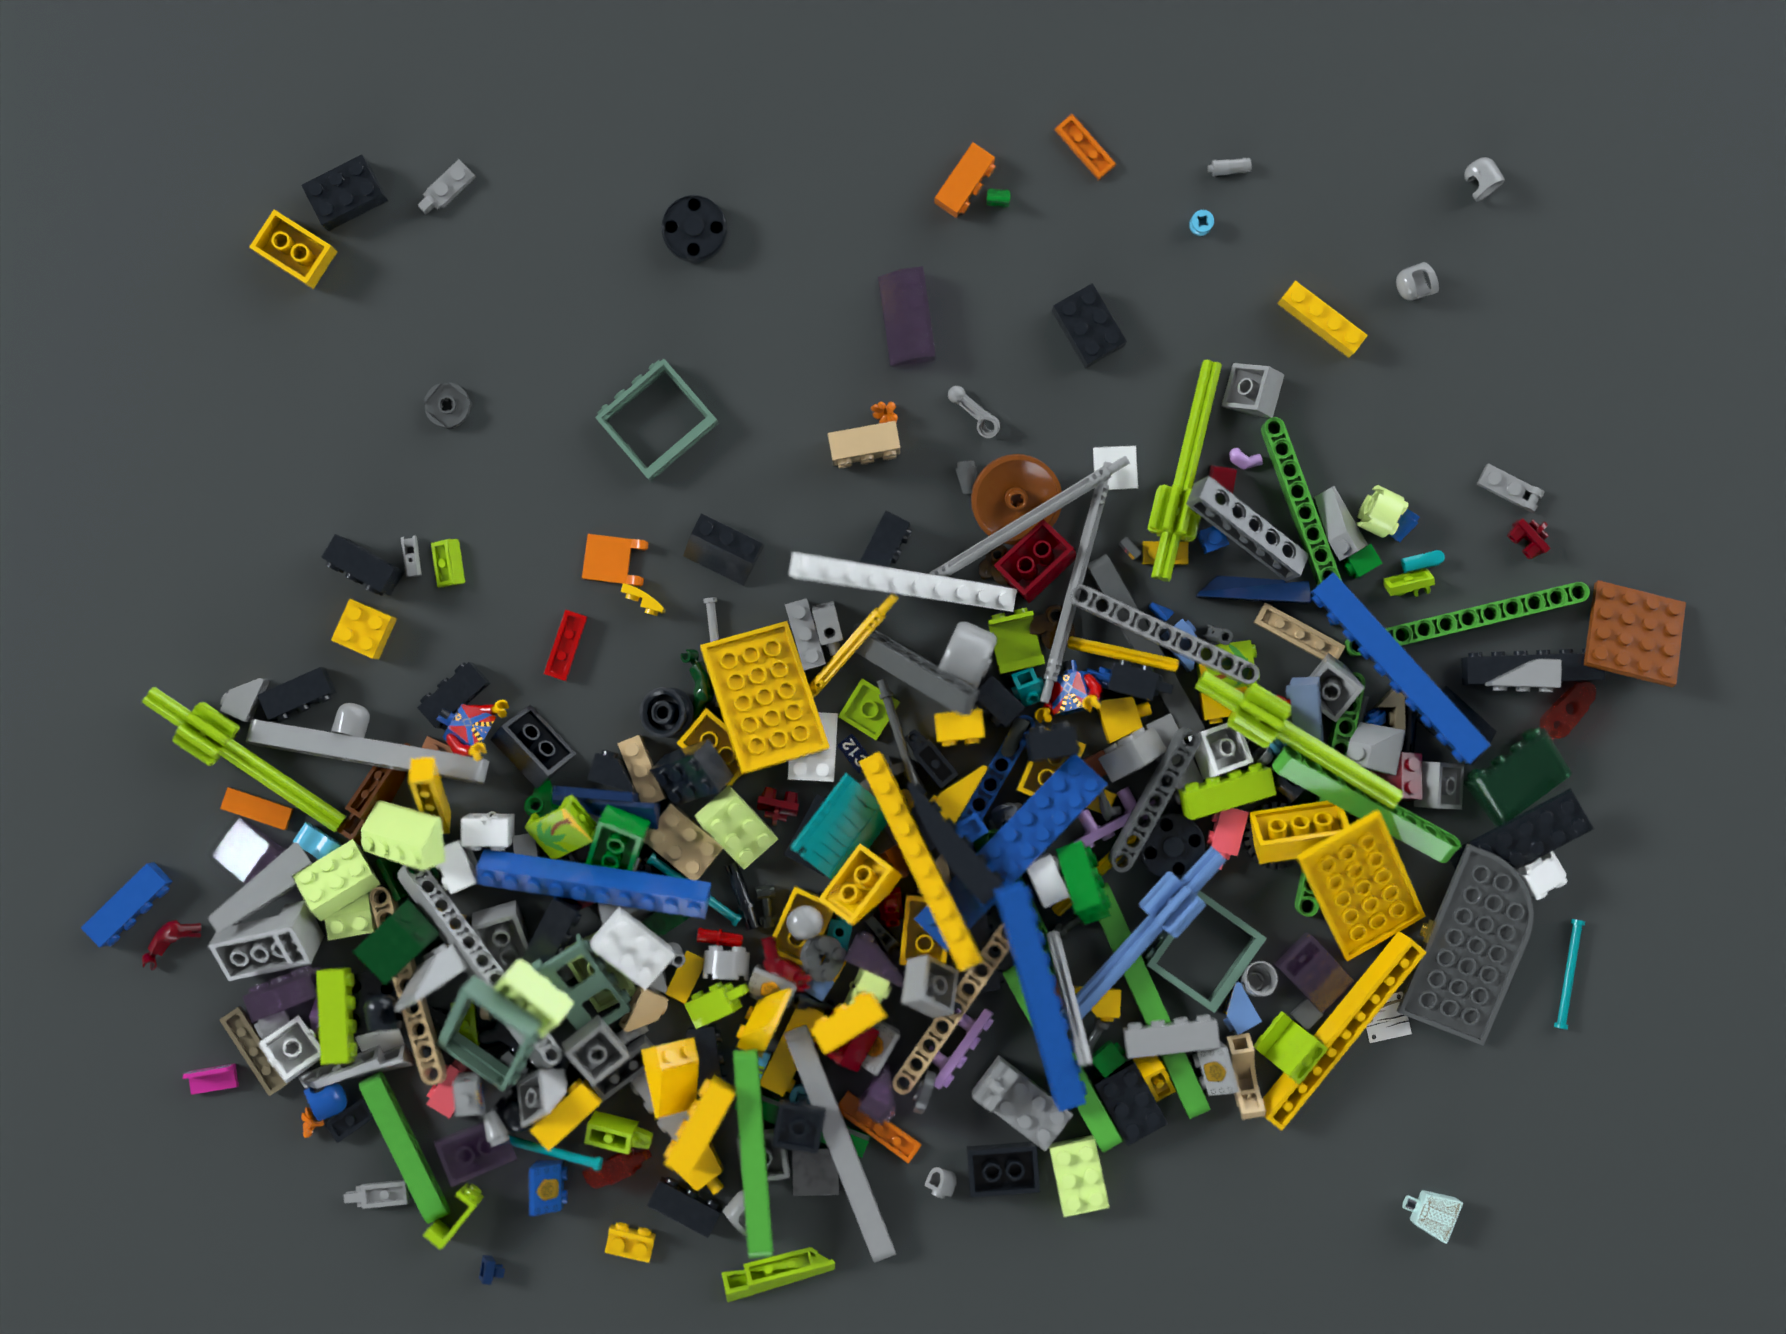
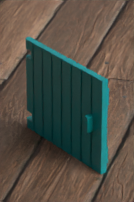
[791,773,888,879]

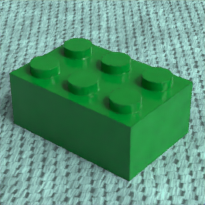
[1056,840,1112,925]

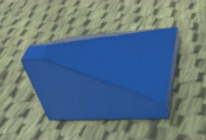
[1148,602,1174,622]

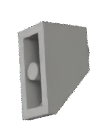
[220,678,270,722]

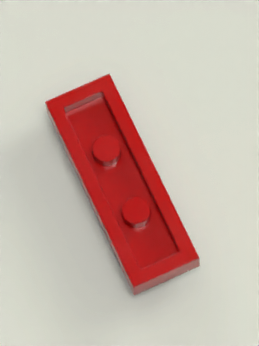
[544,609,588,681]

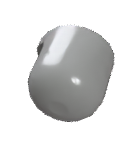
[1464,157,1505,202]
[1396,262,1439,301]
[331,703,370,738]
[787,905,823,939]
[1240,961,1278,997]
[723,1190,747,1236]

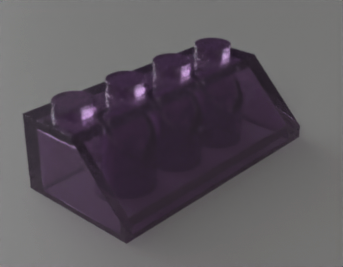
[878,266,936,366]

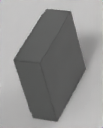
[1290,998,1323,1031]

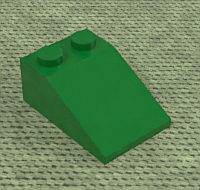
[586,805,651,871]

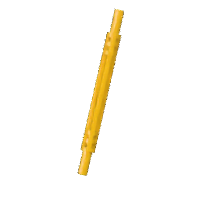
[809,593,899,698]

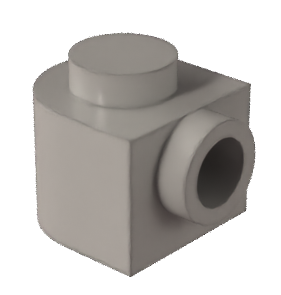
[924,1167,957,1199]

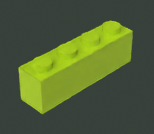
[1178,763,1277,820]
[316,967,358,1064]

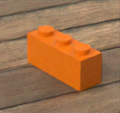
[934,142,996,218]

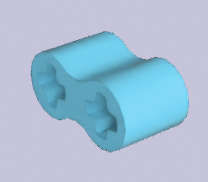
[293,822,342,860]

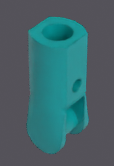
[1401,550,1445,573]

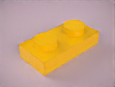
[1142,541,1188,565]

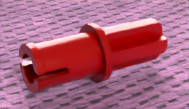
[697,927,743,947]

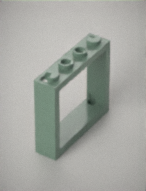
[595,359,719,482]
[1145,890,1267,1013]
[436,975,543,1092]

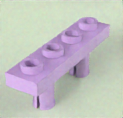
[1072,787,1156,848]
[929,1008,994,1089]

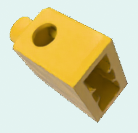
[1097,697,1152,743]
[675,1141,724,1195]

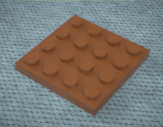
[1584,580,1686,688]

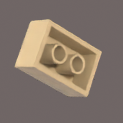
[828,421,900,468]
[644,803,724,881]

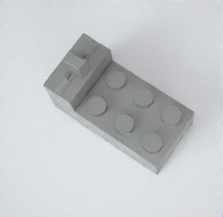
[209,900,325,981]
[971,1055,1073,1151]

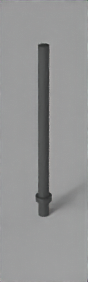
[877,679,923,824]

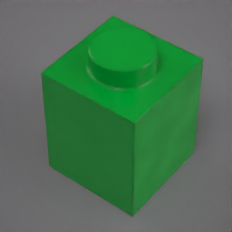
[1343,544,1382,579]
[1091,1040,1126,1078]

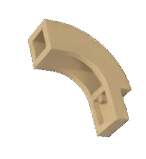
[1227,1033,1265,1120]

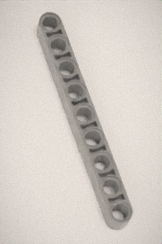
[1069,585,1259,684]

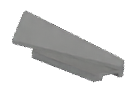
[209,842,313,934]
[298,1044,415,1089]

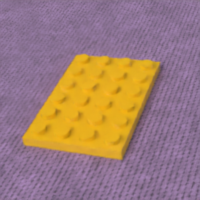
[700,621,830,775]
[1297,810,1426,962]

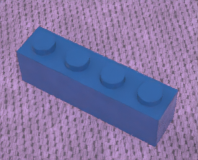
[81,862,173,948]

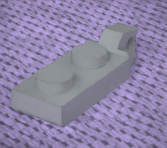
[418,159,476,215]
[344,1180,410,1209]

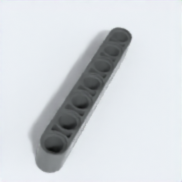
[851,623,978,715]
[1108,727,1200,872]

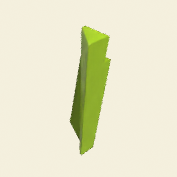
[721,1247,835,1302]

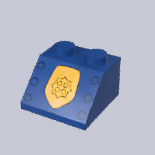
[529,1160,568,1216]

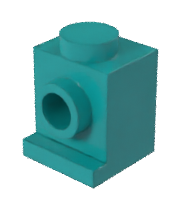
[827,915,853,951]

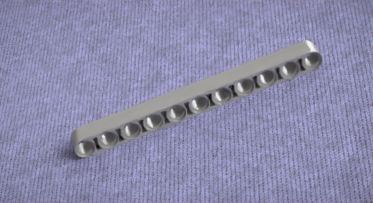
[245,719,489,784]
[398,864,562,1069]
[784,1025,896,1263]

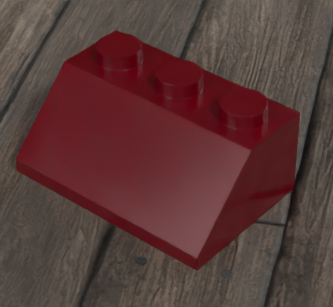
[994,519,1077,604]

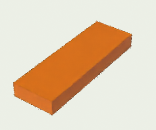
[1055,114,1116,180]
[220,787,294,830]

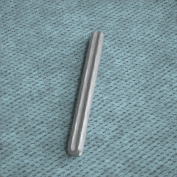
[1046,931,1092,1066]

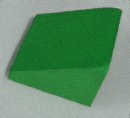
[986,189,1010,207]

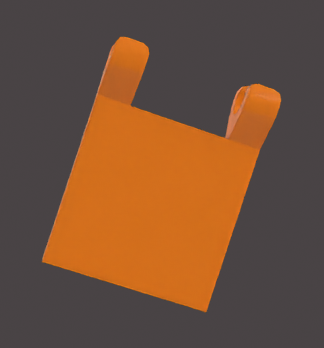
[582,534,649,586]

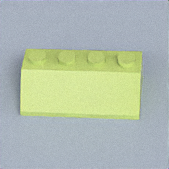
[361,800,445,871]

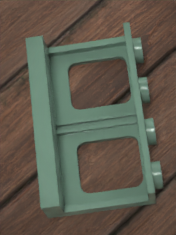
[532,934,631,1031]

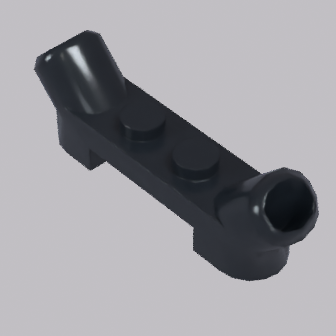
[478,1018,574,1086]

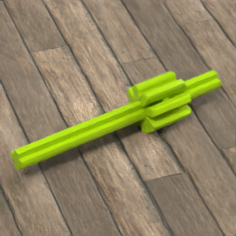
[1147,360,1222,582]
[1195,670,1403,809]
[142,687,347,833]

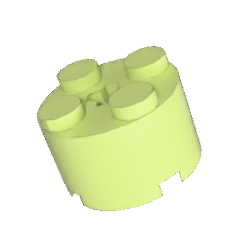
[1357,485,1408,538]

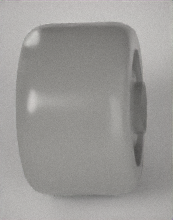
[939,621,997,689]

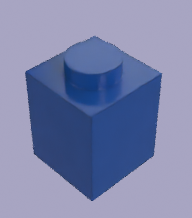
[1197,526,1229,555]

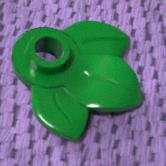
[524,780,560,818]

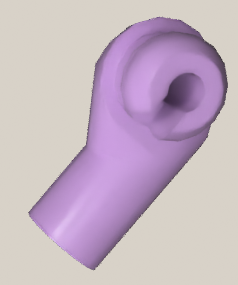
[1229,448,1263,469]

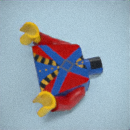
[1034,660,1102,723]
[436,700,509,761]

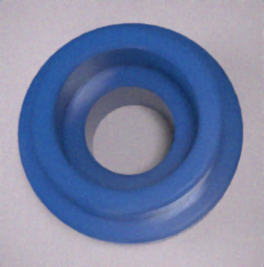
[1364,708,1387,725]

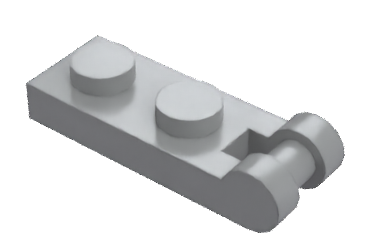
[1476,464,1545,513]

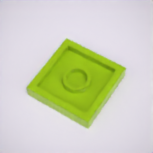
[838,678,900,741]

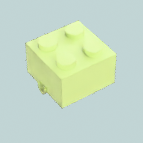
[843,964,892,1006]

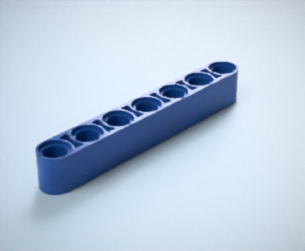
[955,715,1035,824]

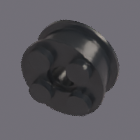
[640,687,694,738]

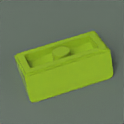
[431,539,465,588]

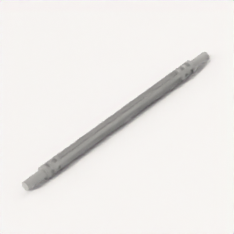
[929,456,1130,577]
[1040,462,1112,704]

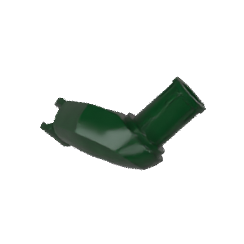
[680,649,715,718]

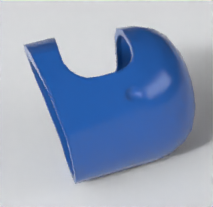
[304,1082,347,1121]

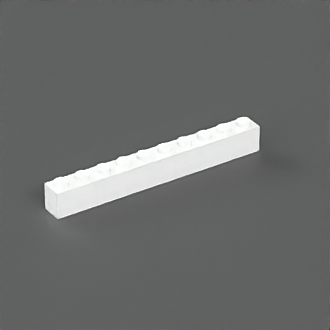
[789,552,1017,612]

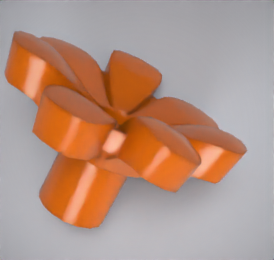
[871,401,898,424]
[301,1107,324,1138]

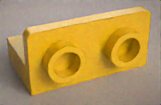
[604,1222,656,1263]

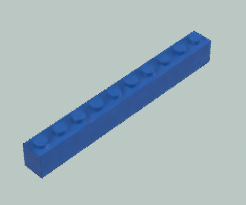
[1311,572,1490,764]
[476,849,711,919]
[994,881,1087,1112]

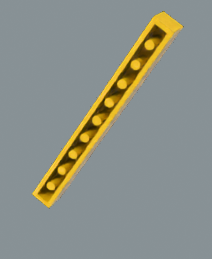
[859,751,984,972]
[1262,931,1427,1131]

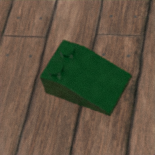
[353,900,440,985]

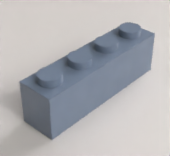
[1286,677,1324,743]

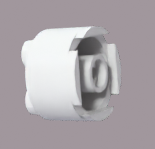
[1516,851,1567,900]

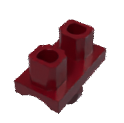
[1507,518,1551,560]
[757,787,799,826]
[879,887,904,927]

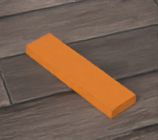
[838,1090,922,1164]

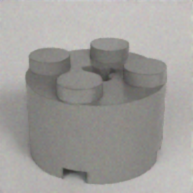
[703,946,750,981]

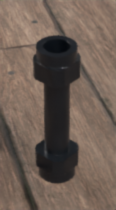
[792,993,842,1016]

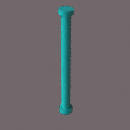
[646,852,742,927]
[1554,919,1585,1030]
[499,1135,603,1171]

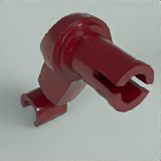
[142,920,201,970]
[761,936,811,991]

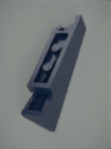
[1196,576,1311,604]
[552,786,660,830]

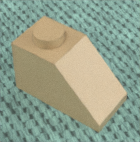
[619,985,668,1032]

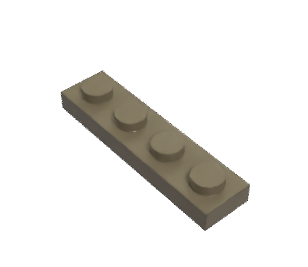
[219,1006,290,1096]

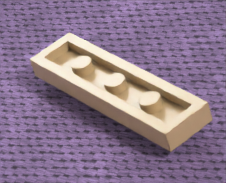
[1254,603,1345,660]

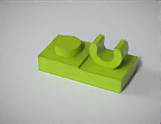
[1383,568,1435,597]

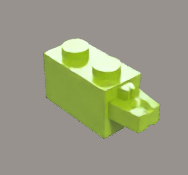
[684,981,749,1029]
[584,1111,653,1155]

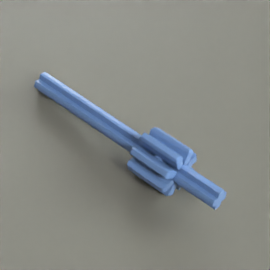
[1061,846,1227,1029]

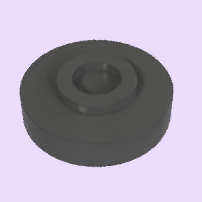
[912,1069,936,1114]

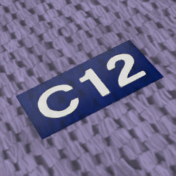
[837,734,869,773]

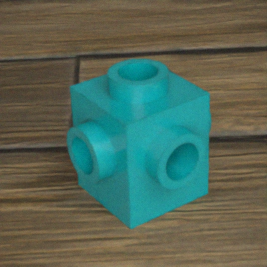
[1011,667,1044,707]

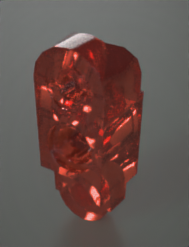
[1539,682,1597,739]
[582,1147,652,1188]

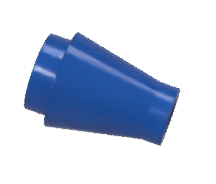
[1389,509,1420,542]

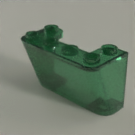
[1463,727,1572,826]

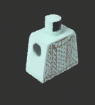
[1402,1190,1463,1244]

